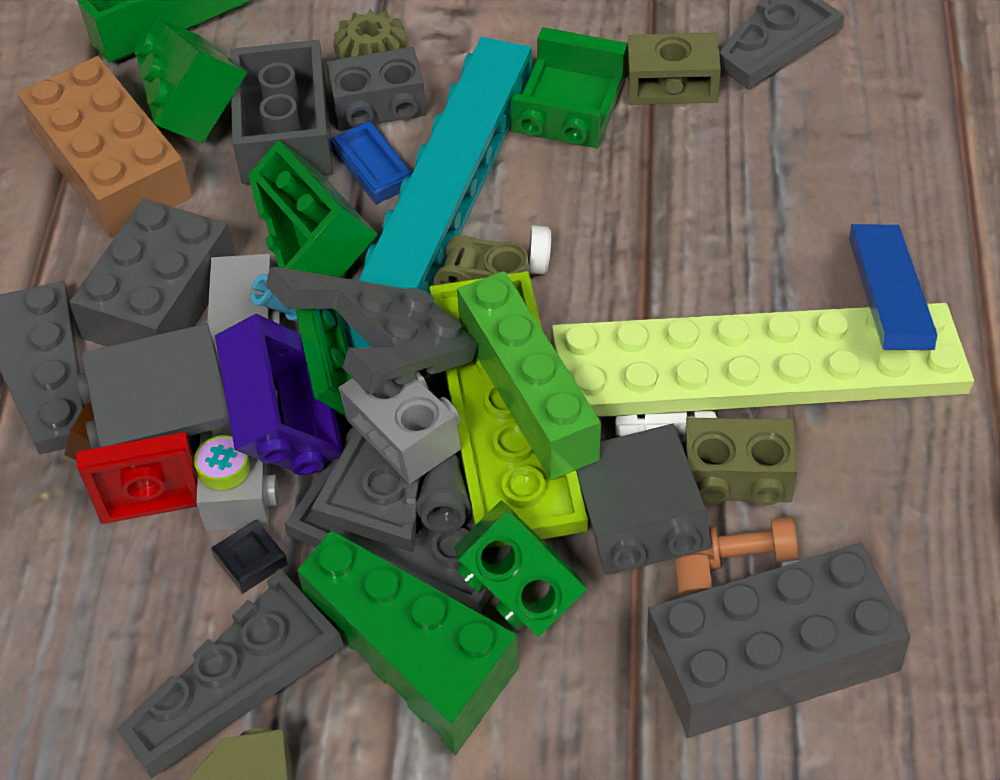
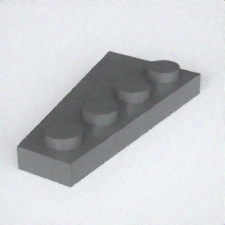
[0,281,84,455]

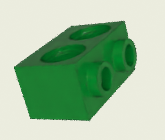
[454,499,587,637]

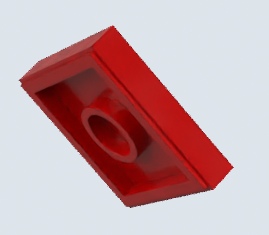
[76,432,198,524]

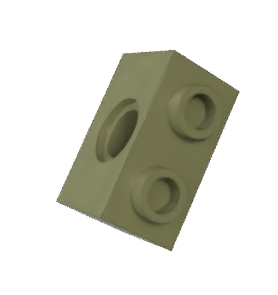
[627,32,721,105]

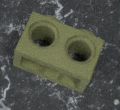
[684,418,797,505]

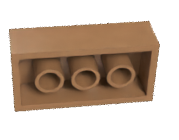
[17,56,193,238]

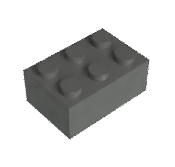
[230,39,333,184]
[69,198,235,347]

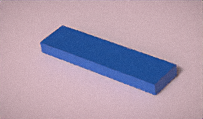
[849,224,938,350]

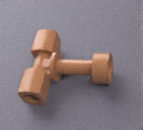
[675,516,799,598]

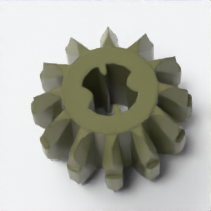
[333,9,409,59]

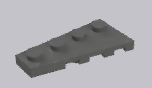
[117,568,344,779]

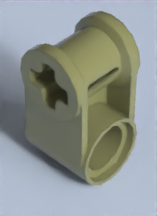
[434,235,531,285]

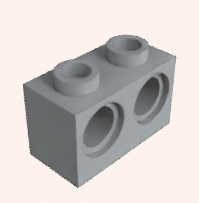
[338,371,462,484]

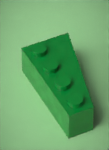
[77,0,251,63]
[297,530,519,756]

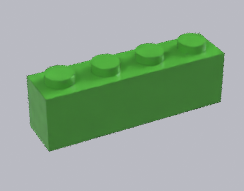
[457,271,601,480]

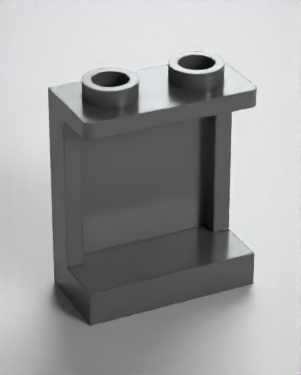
[76,323,232,449]
[576,423,712,575]

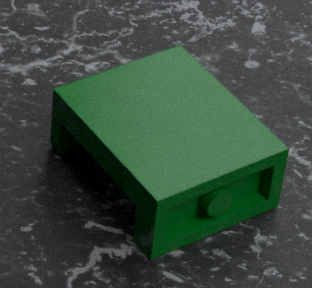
[510,27,628,149]

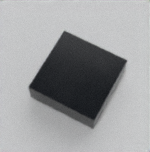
[211,519,288,594]

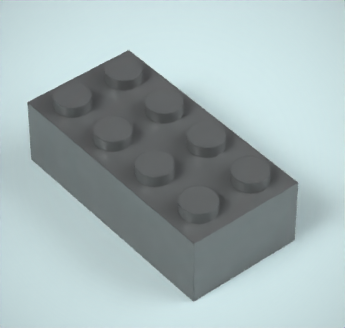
[647,543,911,738]

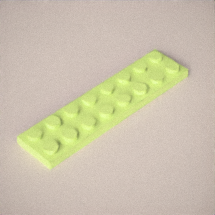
[551,303,974,417]

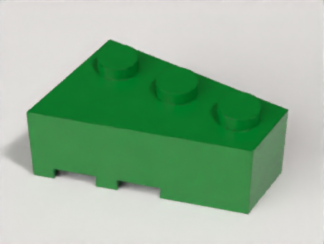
[134,17,247,143]
[248,139,378,278]

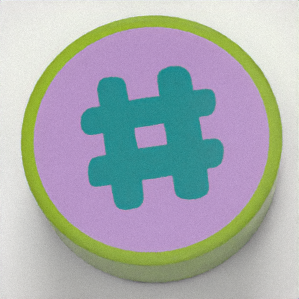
[194,435,251,491]

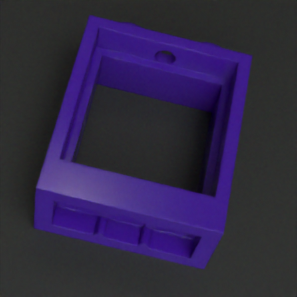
[215,314,343,475]

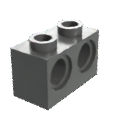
[326,47,427,131]

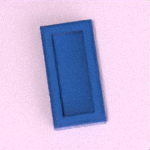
[330,121,412,205]

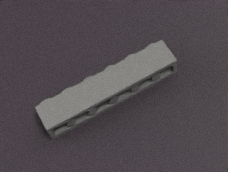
[196,254,283,532]

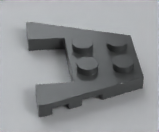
[265,267,478,394]

